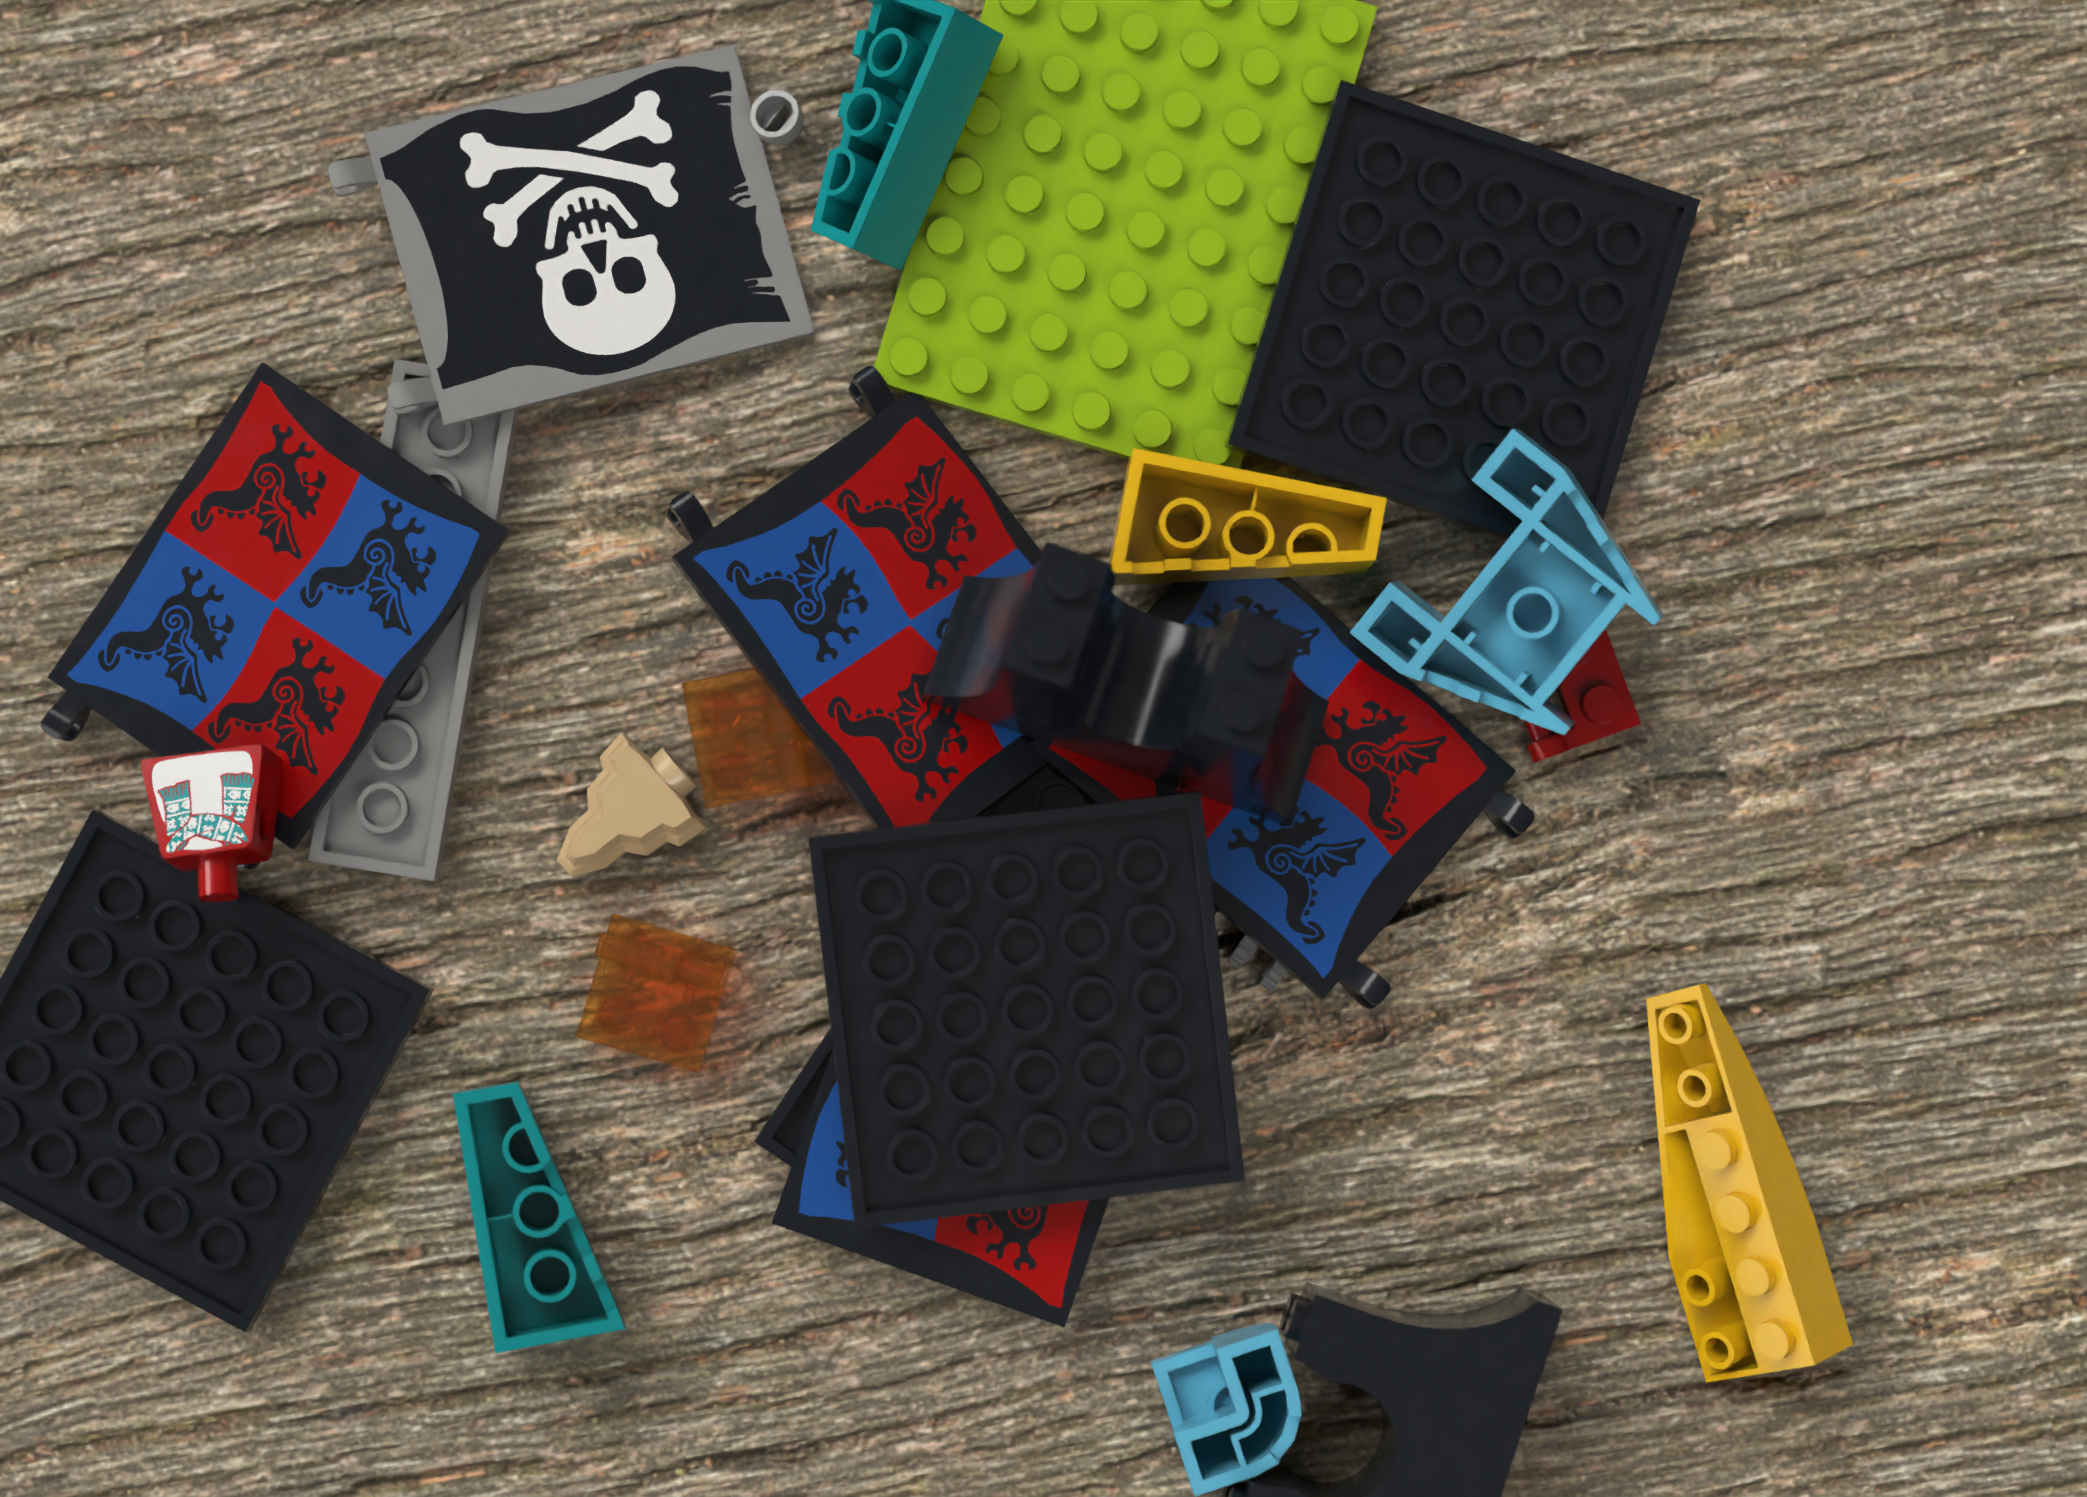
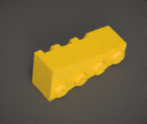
[1109,448,1387,586]

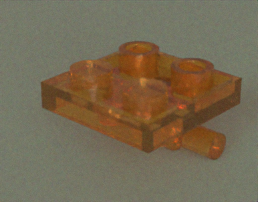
[681,669,833,809]
[576,913,737,1073]

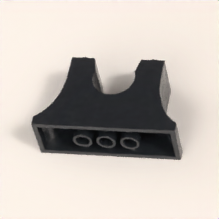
[922,541,1329,826]
[1221,1281,1563,1497]

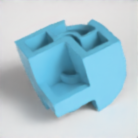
[1151,1323,1302,1496]

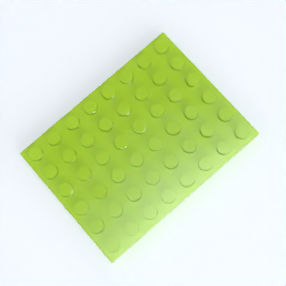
[874,0,1378,469]

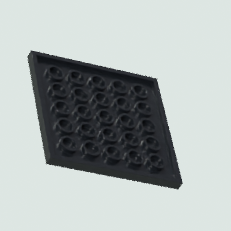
[1224,80,1700,539]
[808,790,1245,1228]
[0,809,434,1332]

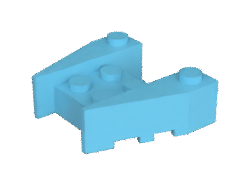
[1350,429,1664,735]

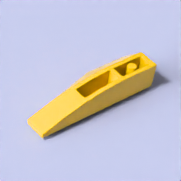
[1646,983,1853,1383]

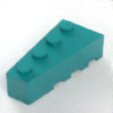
[811,0,1003,271]
[453,1080,626,1353]

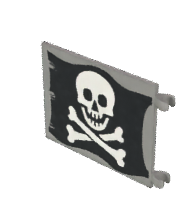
[328,44,815,427]

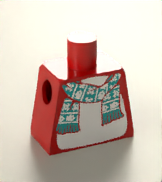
[141,744,282,902]

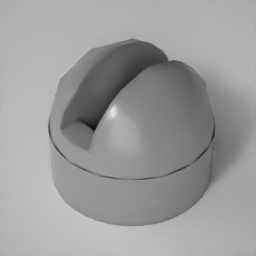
[750,90,804,146]

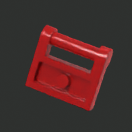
[1524,629,1641,763]

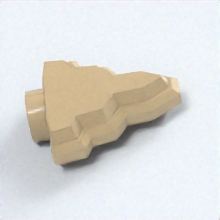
[557,733,707,877]

